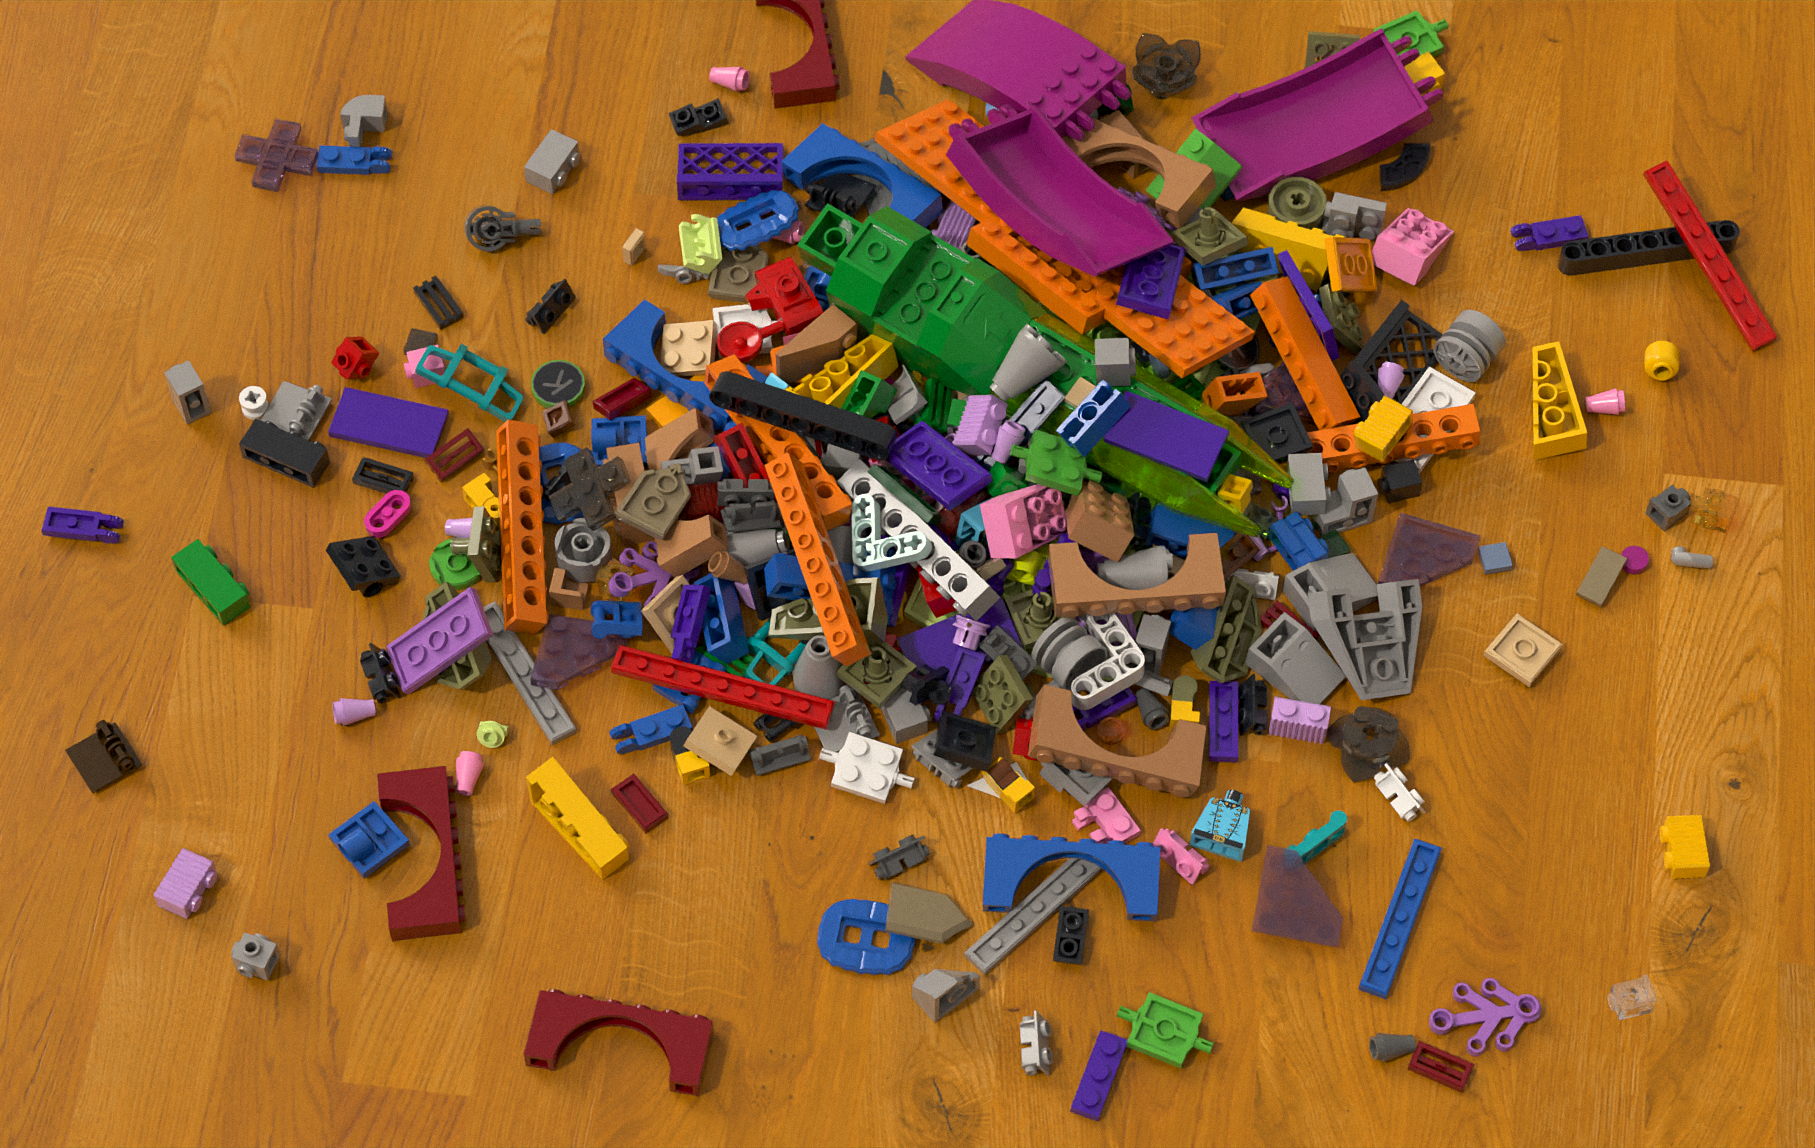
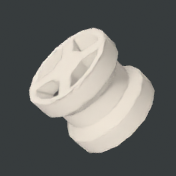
[239,386,269,420]

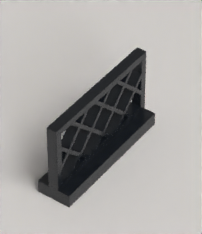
[1353,299,1442,404]

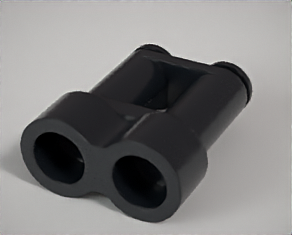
[753,714,800,742]

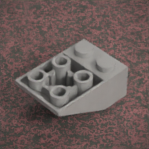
[1283,553,1378,632]
[1246,612,1346,705]

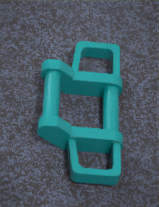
[415,343,523,422]
[745,618,806,686]

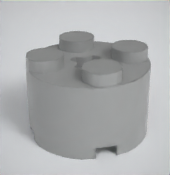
[555,518,612,583]

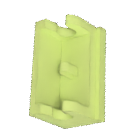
[679,214,722,275]

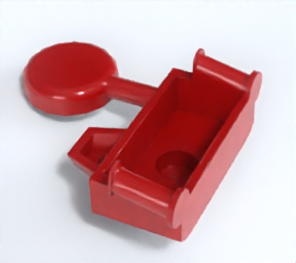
[717,257,823,363]

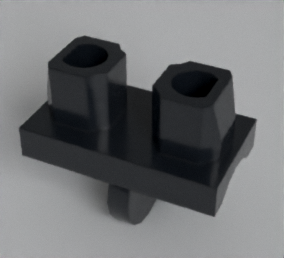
[901,664,952,706]

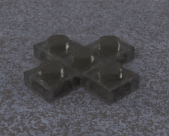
[549,447,631,531]

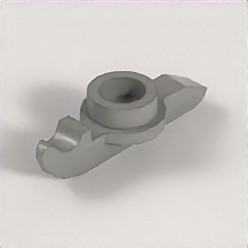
[657,265,709,284]

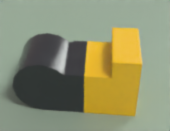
[670,726,710,785]

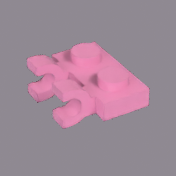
[1072,787,1141,844]

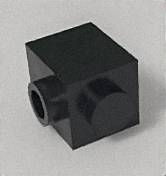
[1378,460,1423,504]

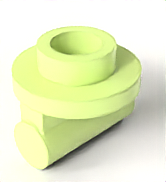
[477,721,509,748]

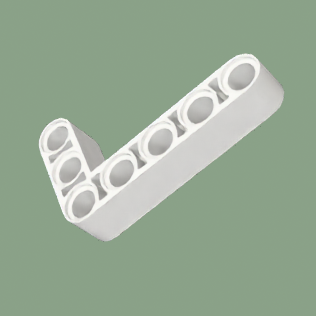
[1071,613,1145,710]

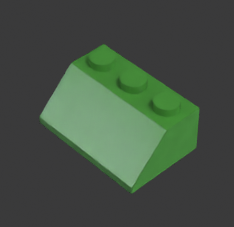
[1146,128,1243,209]

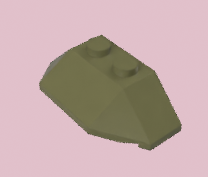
[1191,575,1262,684]
[422,582,492,690]

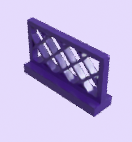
[677,143,783,200]

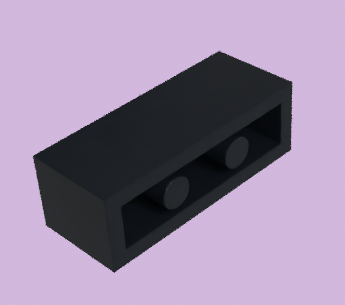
[239,418,330,488]

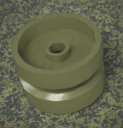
[1267,177,1326,230]

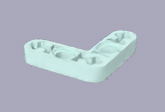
[852,494,932,572]

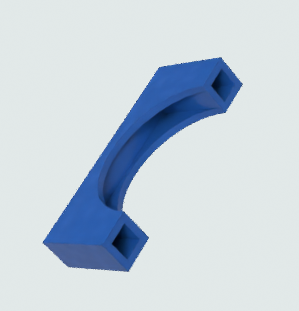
[781,123,943,228]
[603,299,768,432]
[982,833,1160,922]

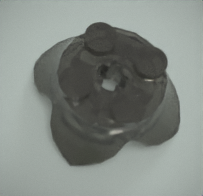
[1132,33,1201,99]
[1327,706,1410,783]

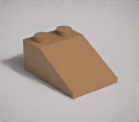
[776,304,857,384]

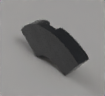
[1379,143,1430,191]

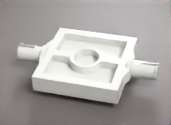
[713,304,778,359]
[819,732,915,804]

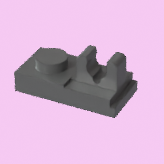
[978,625,1037,680]

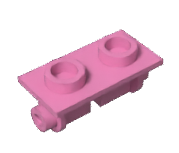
[1153,828,1210,885]

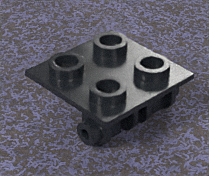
[805,173,876,218]

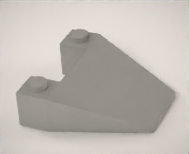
[1307,579,1422,700]

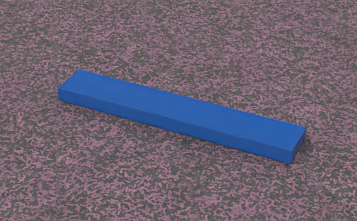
[1358,838,1442,999]

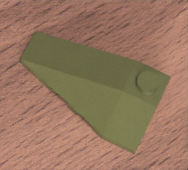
[769,577,888,644]

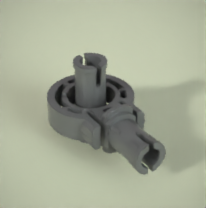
[464,205,541,251]

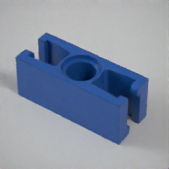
[1056,379,1131,457]

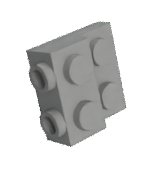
[1322,192,1387,241]
[1039,762,1114,807]

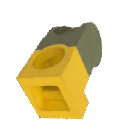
[1217,474,1253,528]
[1169,675,1200,731]

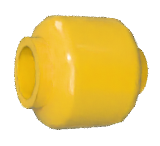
[1644,341,1679,381]

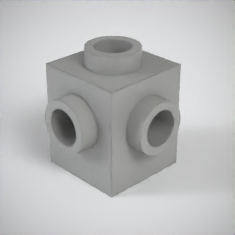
[231,932,280,981]

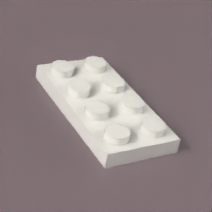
[1394,367,1476,474]

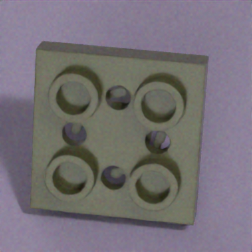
[1304,31,1360,69]
[1172,207,1248,266]
[1319,284,1364,354]
[450,506,501,582]
[1004,588,1064,650]
[837,642,917,709]
[972,655,1034,735]

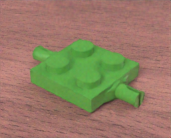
[1373,10,1449,57]
[1009,430,1102,496]
[1116,992,1214,1068]

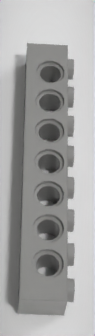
[836,459,1000,621]

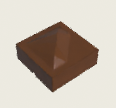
[542,400,576,437]

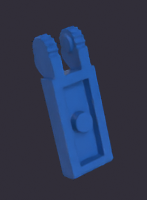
[316,145,392,175]
[609,704,693,755]

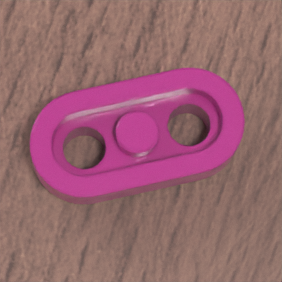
[364,490,411,538]

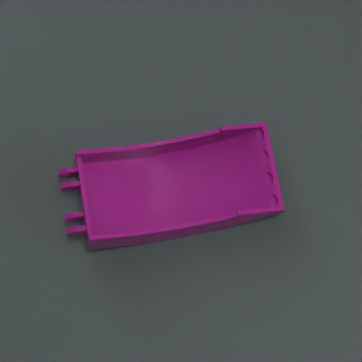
[905,0,1131,141]
[1192,28,1444,202]
[946,104,1174,276]

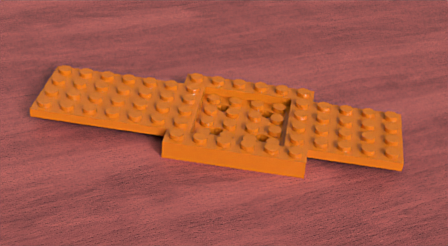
[874,99,1255,378]

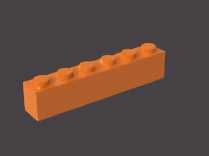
[1250,276,1360,430]

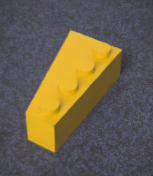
[1232,208,1345,292]
[785,334,899,409]
[1532,341,1587,460]
[526,757,629,880]

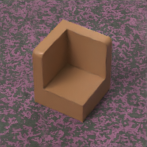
[549,568,589,610]

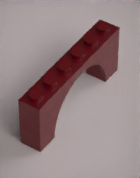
[755,0,840,109]
[377,766,466,941]
[524,989,714,1097]

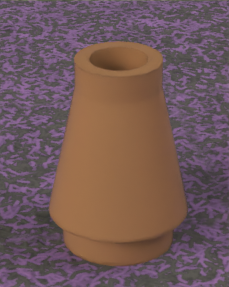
[708,551,747,584]

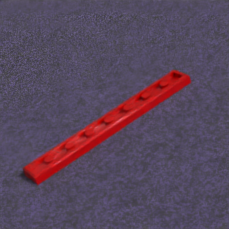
[1643,160,1777,352]
[611,645,835,730]

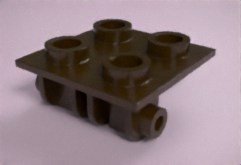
[65,720,142,793]

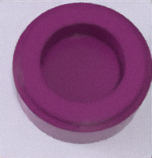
[1621,546,1649,574]

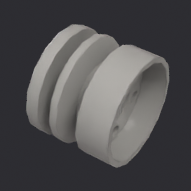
[1433,310,1506,382]
[1031,617,1108,691]

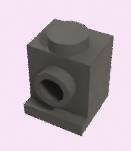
[1645,485,1692,532]

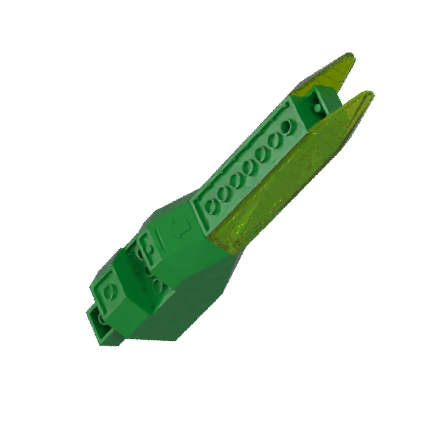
[797,203,1294,538]

